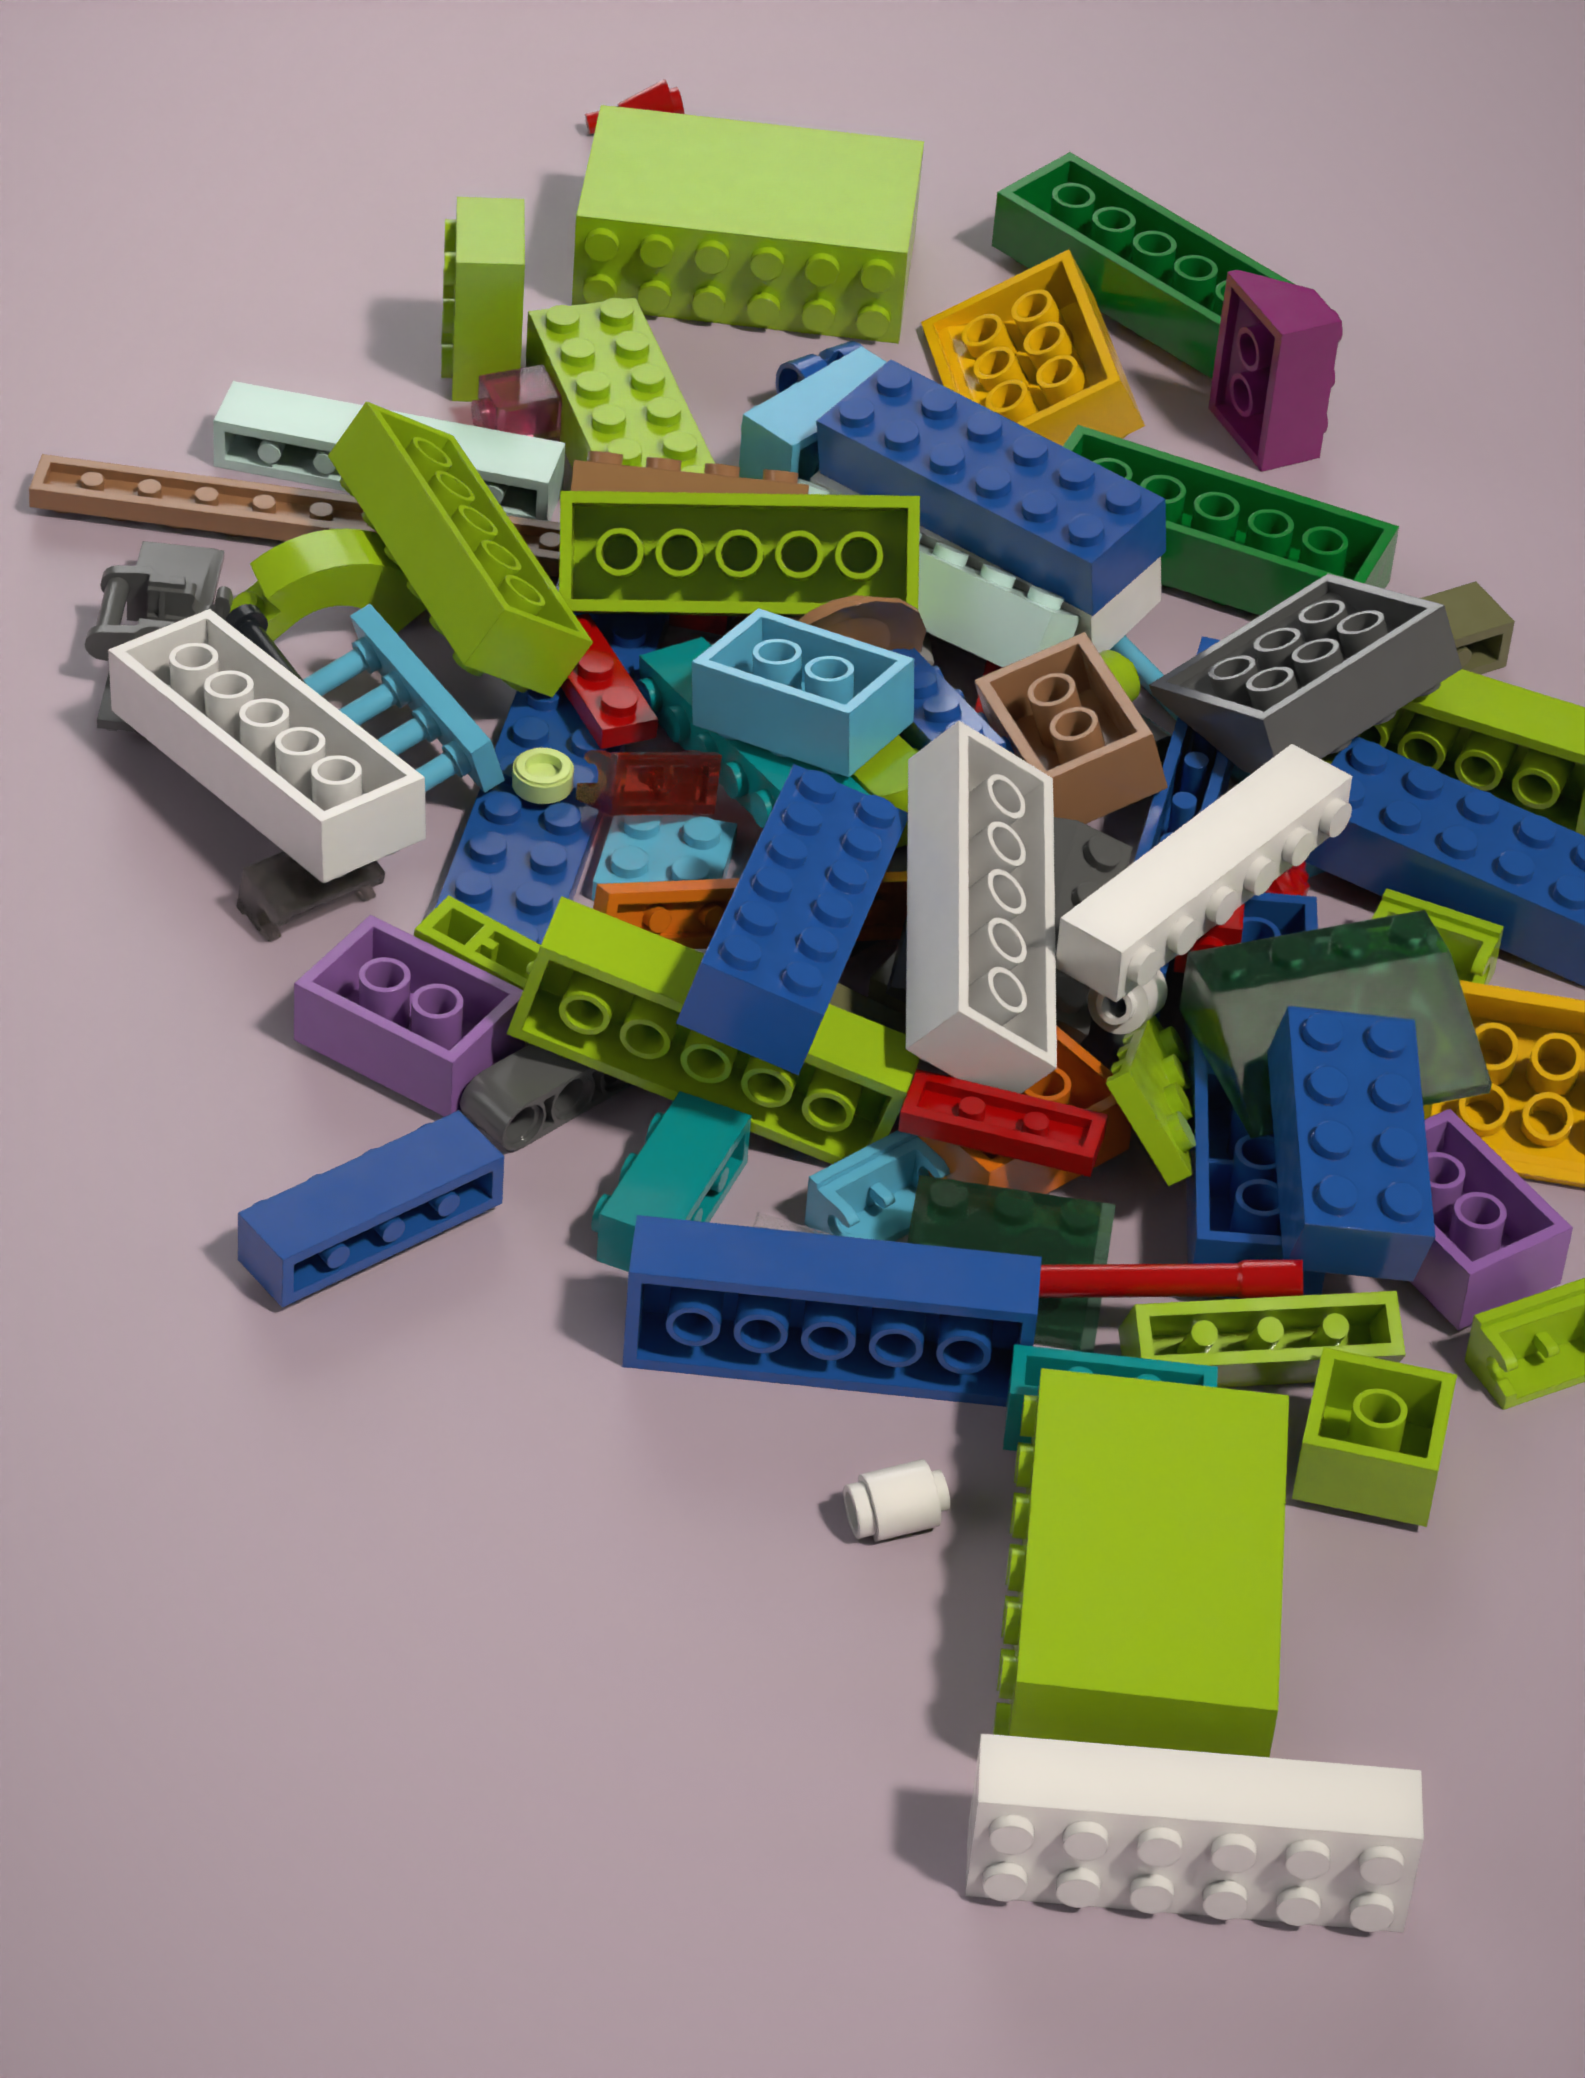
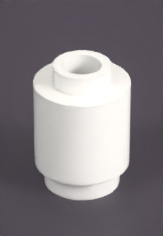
[1088,969,1167,1034]
[843,1459,950,1542]

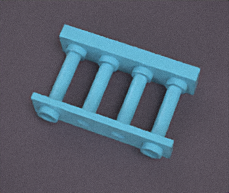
[303,604,505,793]

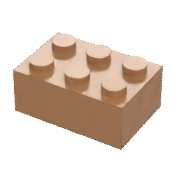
[974,632,1168,824]

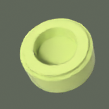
[512,748,574,804]

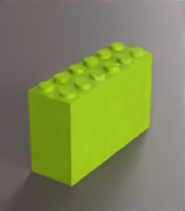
[572,105,924,344]
[993,1368,1289,1758]

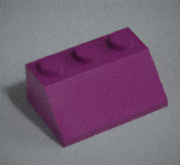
[1208,270,1343,472]

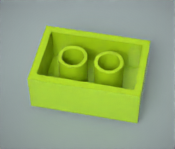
[441,197,525,403]

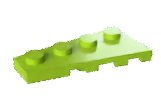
[1106,1015,1196,1186]

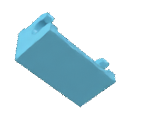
[804,1130,952,1242]

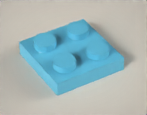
[592,803,738,901]

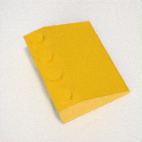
[921,249,1145,446]
[1421,977,1585,1188]

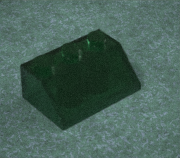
[907,1175,1116,1353]

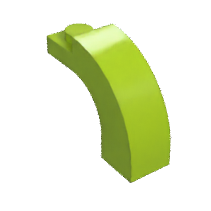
[230,528,427,641]

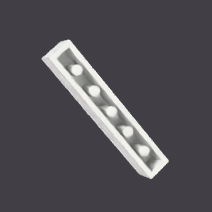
[1056,744,1352,1002]

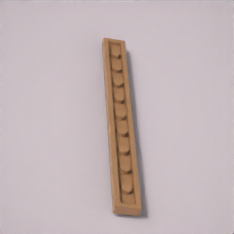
[29,454,560,577]

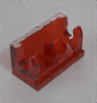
[576,750,722,816]

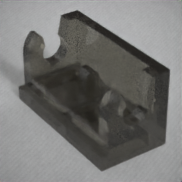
[236,851,386,942]

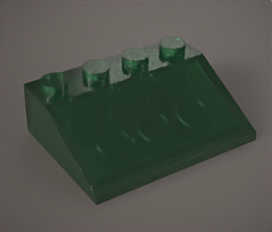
[1179,910,1492,1138]

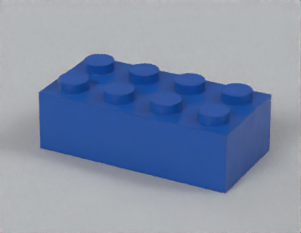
[1267,1006,1436,1282]

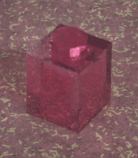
[471,364,562,442]

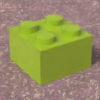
[1292,1347,1457,1527]

